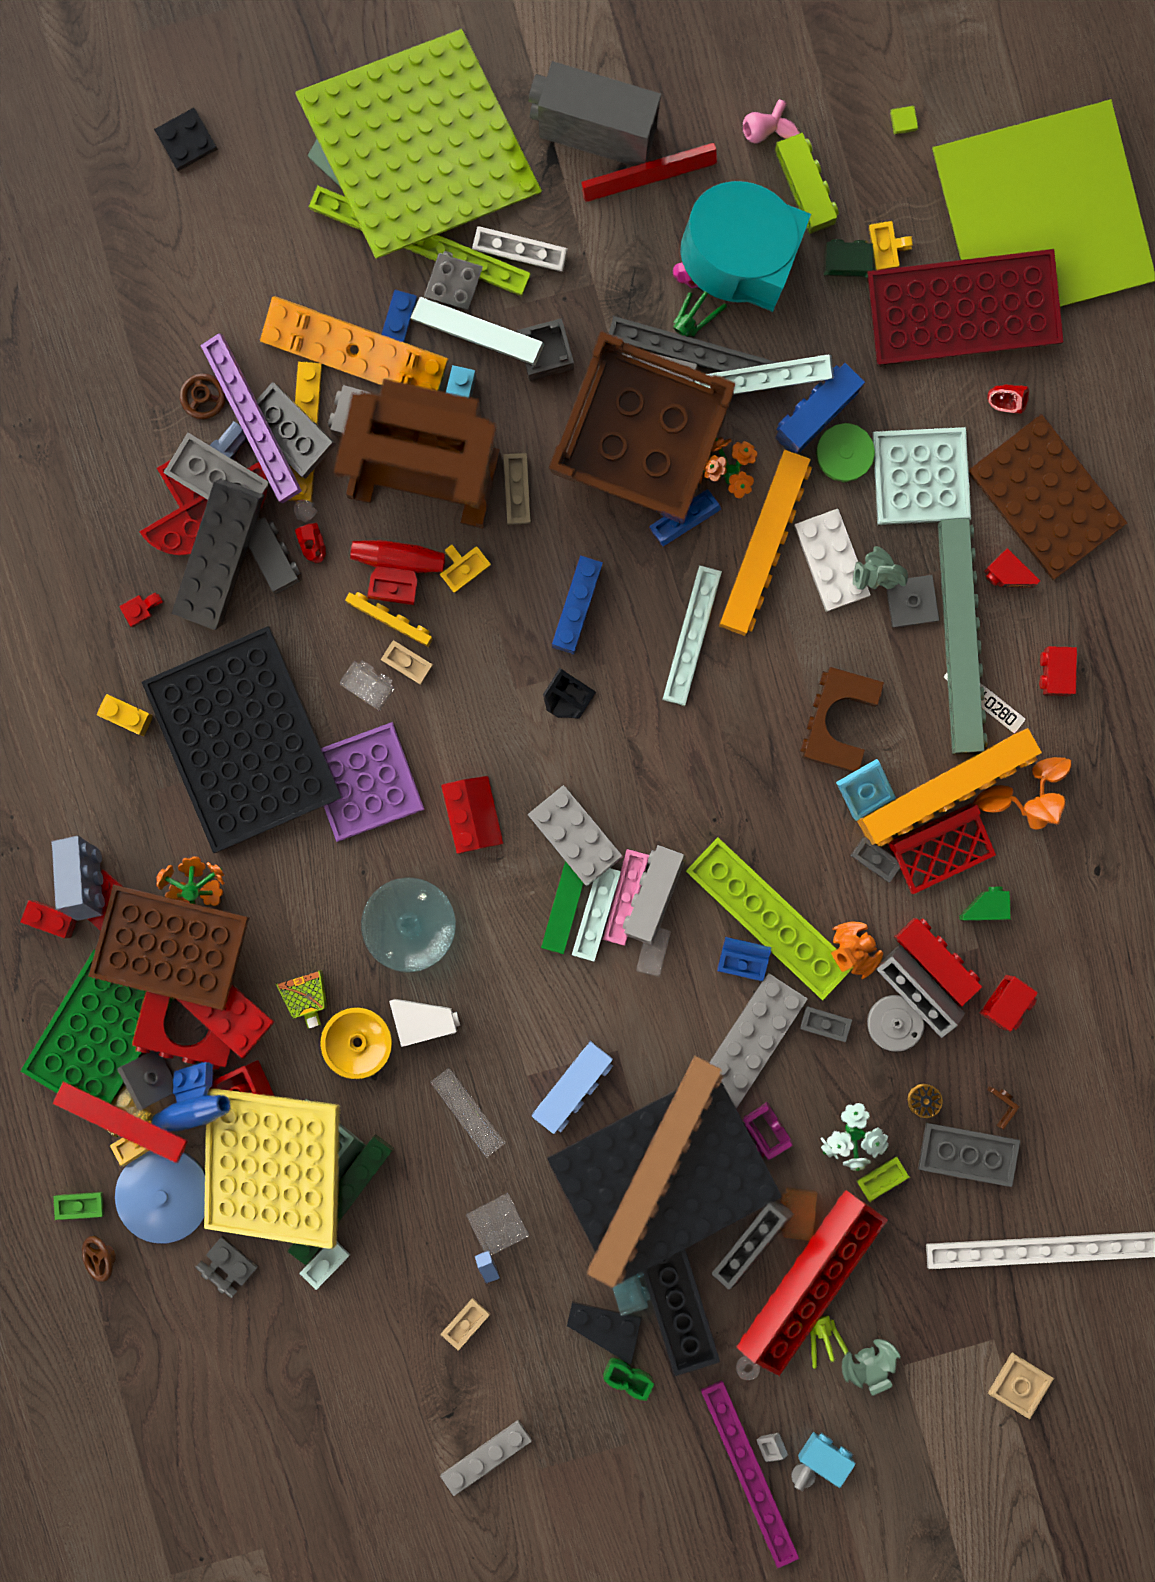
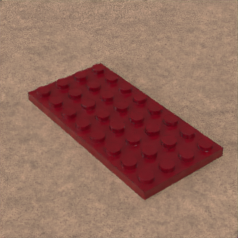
[867,249,1063,365]

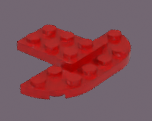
[139,460,267,555]

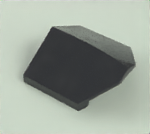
[543,668,596,719]

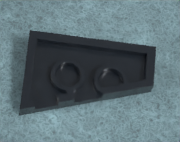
[567,1301,641,1365]

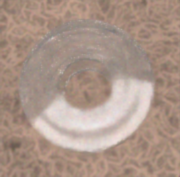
[736,1356,760,1380]

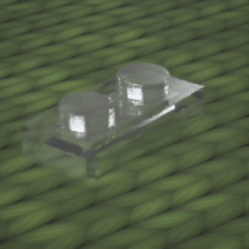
[636,928,671,977]

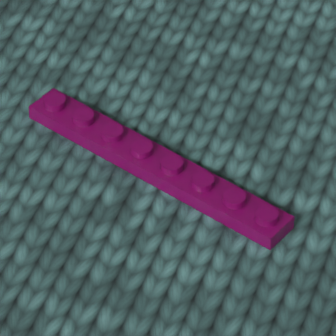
[701,1380,799,1568]

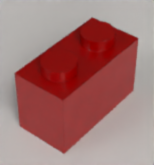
[1039,646,1077,696]
[20,900,77,938]

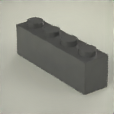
[876,945,965,1038]
[712,1200,795,1290]

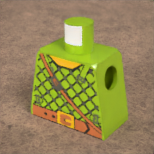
[276,970,327,1028]

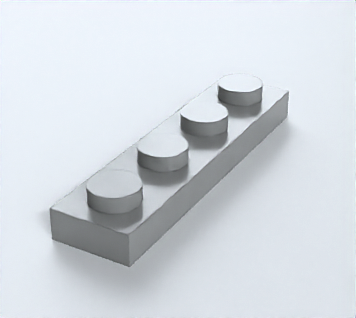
[440,1420,532,1496]

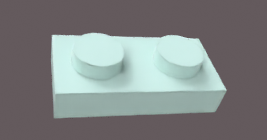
[299,1241,350,1290]

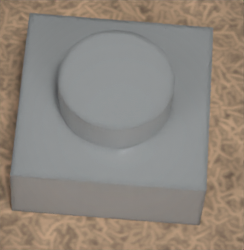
[757,1433,788,1462]

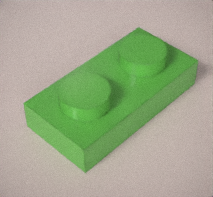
[54,1192,104,1220]

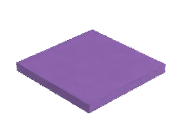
[322,722,425,842]

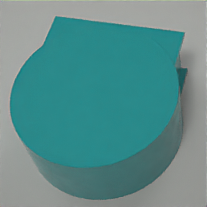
[681,181,811,312]

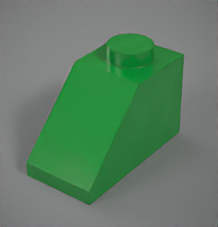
[959,887,1010,920]

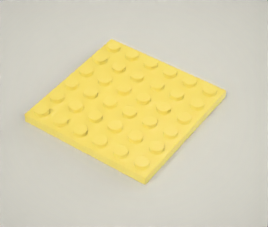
[204,1088,339,1249]

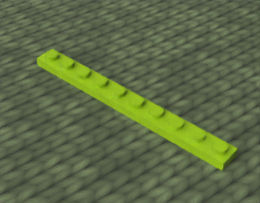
[309,186,531,297]

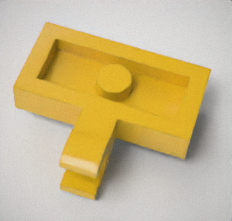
[869,221,913,270]
[440,545,491,593]

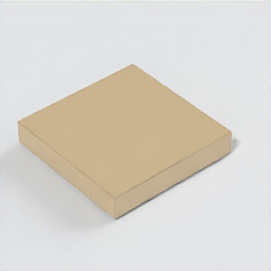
[988,1353,1054,1419]

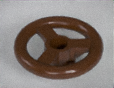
[180,373,226,419]
[82,1236,116,1282]

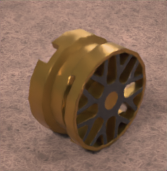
[907,1084,943,1118]

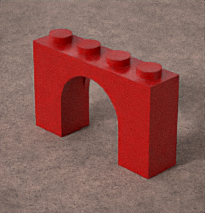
[132,991,230,1070]

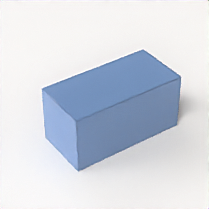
[475,1251,500,1283]

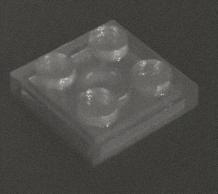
[466,1193,529,1255]

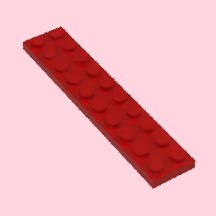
[88,869,275,1058]

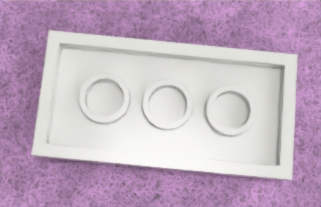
[794,509,870,612]

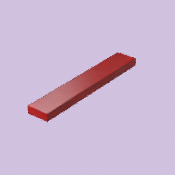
[581,143,717,202]
[53,1082,188,1163]

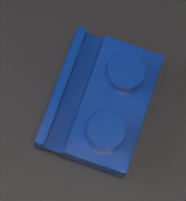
[717,937,771,981]

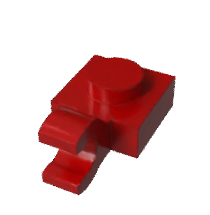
[119,592,163,627]

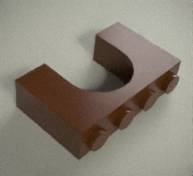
[800,667,884,773]

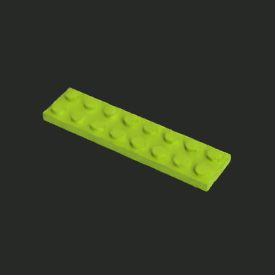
[685,837,853,1000]

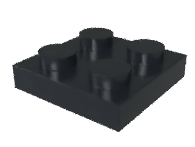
[154,107,218,171]

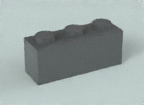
[248,517,301,595]

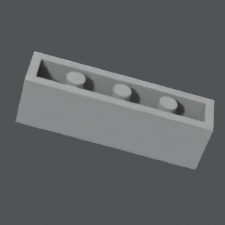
[623,845,686,946]

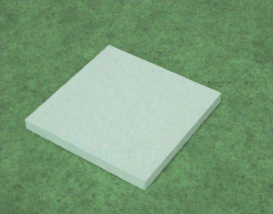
[872,427,971,525]

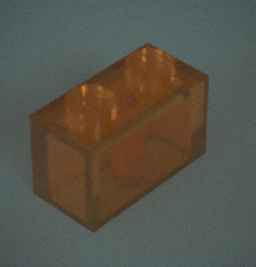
[781,1187,817,1240]

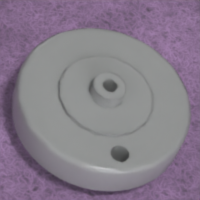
[867,995,925,1052]

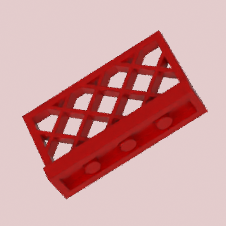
[888,803,996,894]

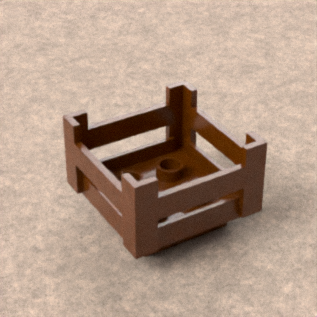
[549,331,736,524]
[334,379,500,528]

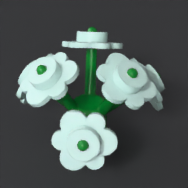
[820,1103,889,1171]

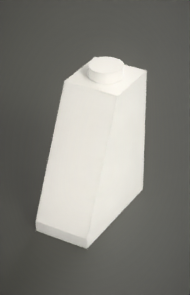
[390,999,460,1047]

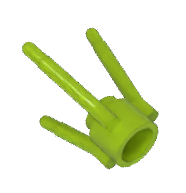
[810,1315,849,1369]

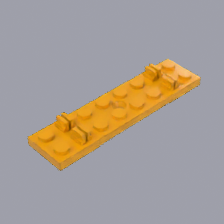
[260,296,449,391]

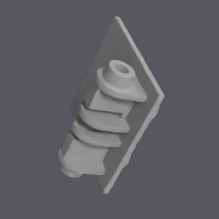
[424,251,483,310]

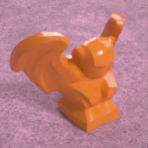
[831,922,883,979]

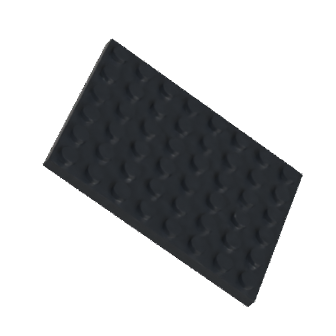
[141,626,343,854]
[547,1081,782,1286]

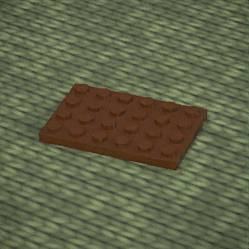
[968,414,1127,580]
[88,885,249,1010]

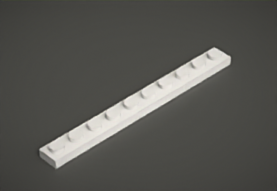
[926,1232,1155,1269]

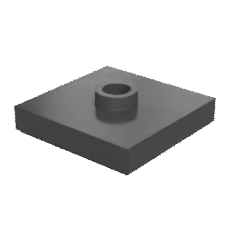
[886,575,939,628]
[117,1051,173,1111]

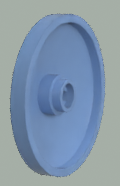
[115,1151,205,1243]

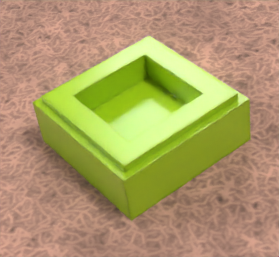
[890,106,918,134]

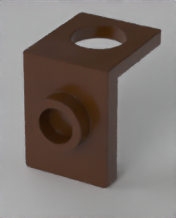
[987,1086,1020,1130]

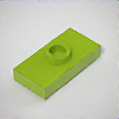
[857,1157,910,1202]

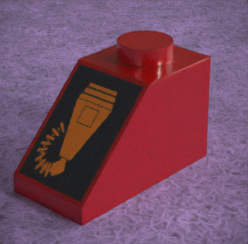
[984,548,1040,587]

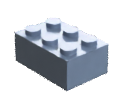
[52,836,105,921]

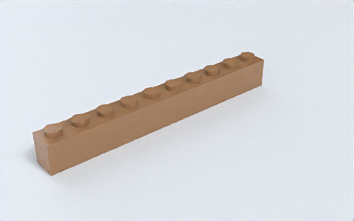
[587,1055,723,1288]

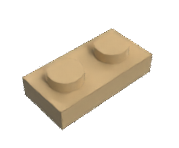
[381,640,433,685]
[441,1297,490,1350]

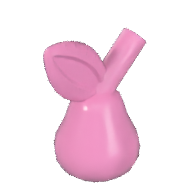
[743,100,800,143]

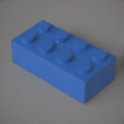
[775,363,865,454]

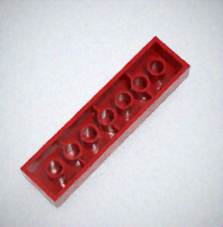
[737,1190,888,1376]

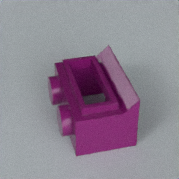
[743,1102,793,1160]

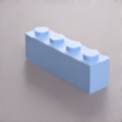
[532,1041,613,1134]

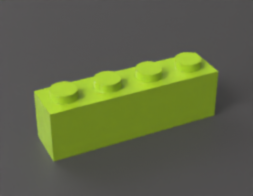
[775,132,839,234]

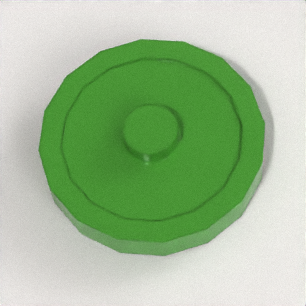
[816,423,875,482]

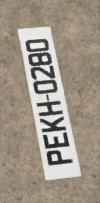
[944,673,1026,733]

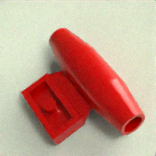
[350,540,446,605]

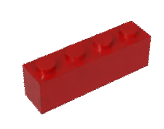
[894,918,982,1006]

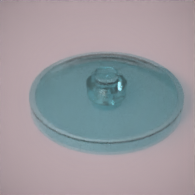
[361,878,456,972]

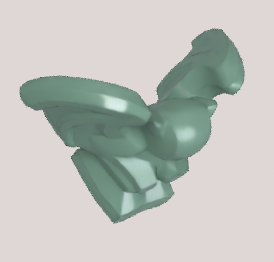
[852,546,908,590]
[842,1339,901,1396]

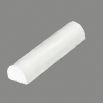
[472,226,568,272]

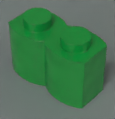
[603,1358,654,1400]

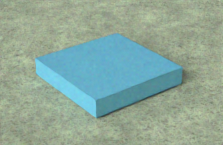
[836,759,896,821]

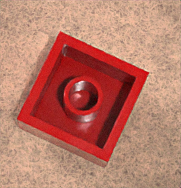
[979,975,1038,1032]

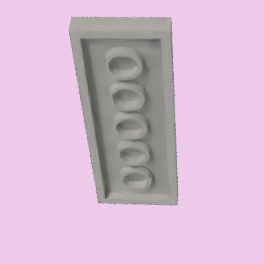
[709,973,807,1109]

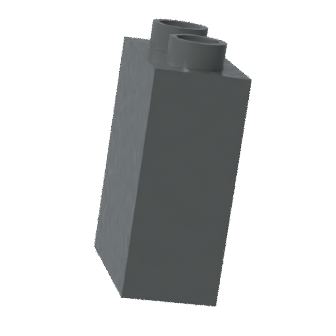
[529,61,661,166]

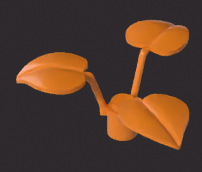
[973,757,1072,829]

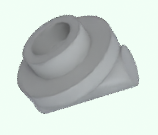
[792,1463,815,1491]

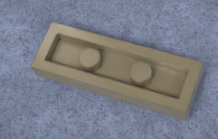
[503,453,531,525]

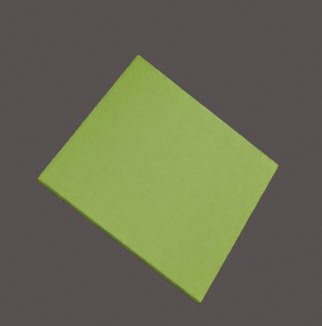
[295,29,542,259]
[932,99,1155,307]

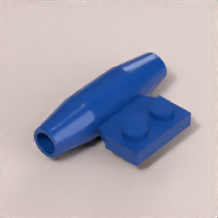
[152,1062,231,1131]

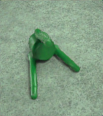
[673,291,727,337]

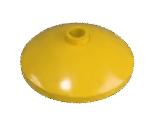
[321,1008,392,1079]

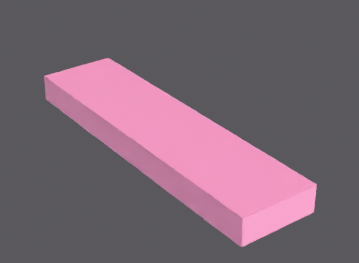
[602,849,649,945]

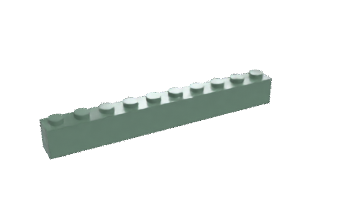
[938,518,987,754]

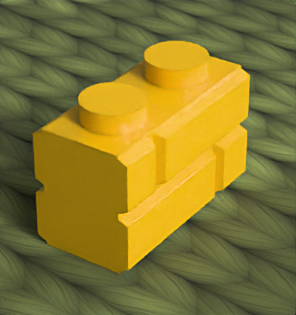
[97,694,153,737]

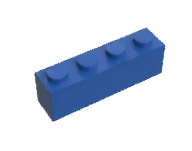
[552,555,603,654]

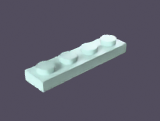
[572,868,621,961]

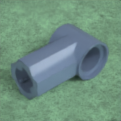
[209,422,247,460]

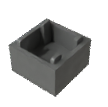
[517,318,574,381]

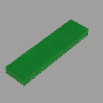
[541,861,583,954]

